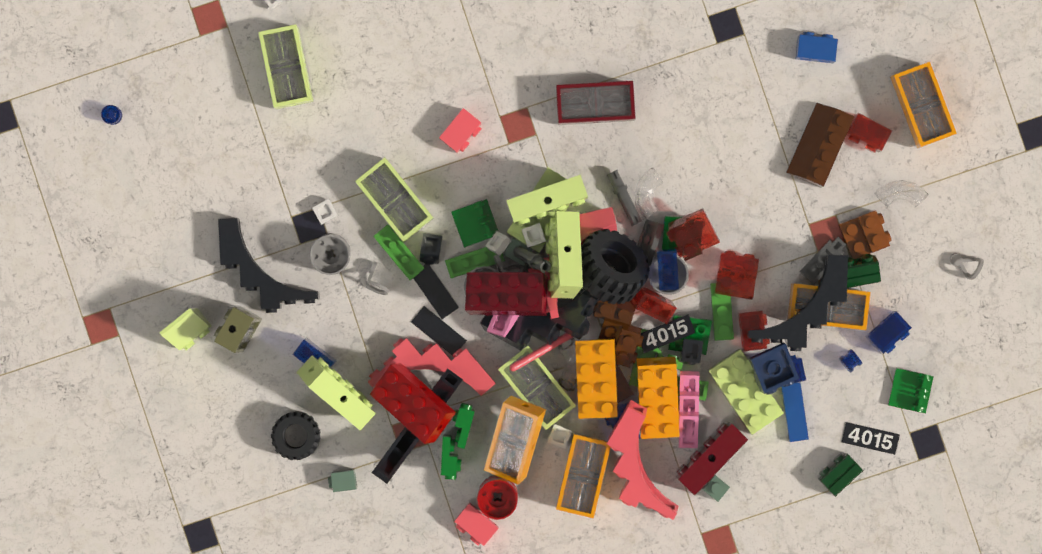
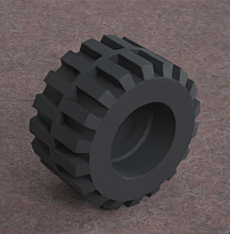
[271,411,321,460]

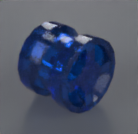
[101,105,123,125]
[839,349,863,373]

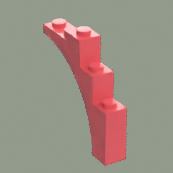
[528,207,617,319]
[368,338,496,396]
[607,400,679,520]

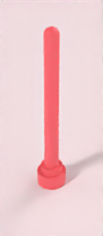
[509,333,573,371]

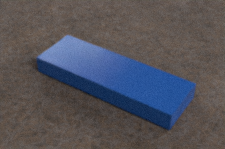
[781,382,809,442]

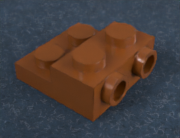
[839,210,892,259]

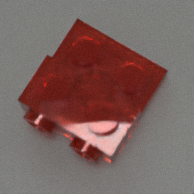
[667,208,720,261]
[714,251,759,300]

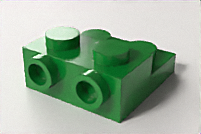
[452,403,475,449]
[441,435,462,480]

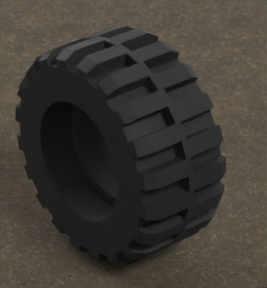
[581,229,650,304]

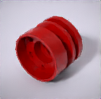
[477,475,518,520]

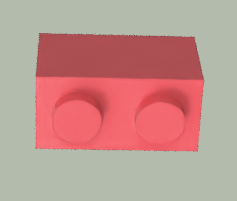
[439,108,482,153]
[454,502,499,546]

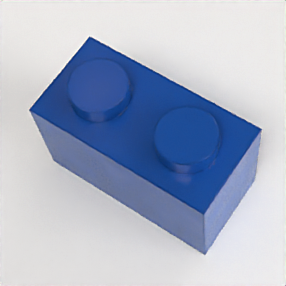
[795,32,838,64]

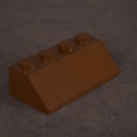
[786,103,854,188]

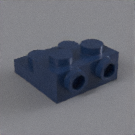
[749,342,799,395]

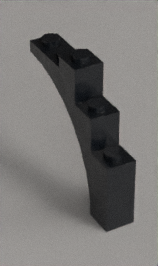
[218,218,320,313]
[747,255,848,351]
[480,290,599,351]
[371,368,463,484]

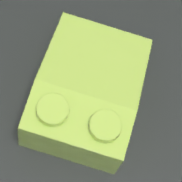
[159,308,212,351]

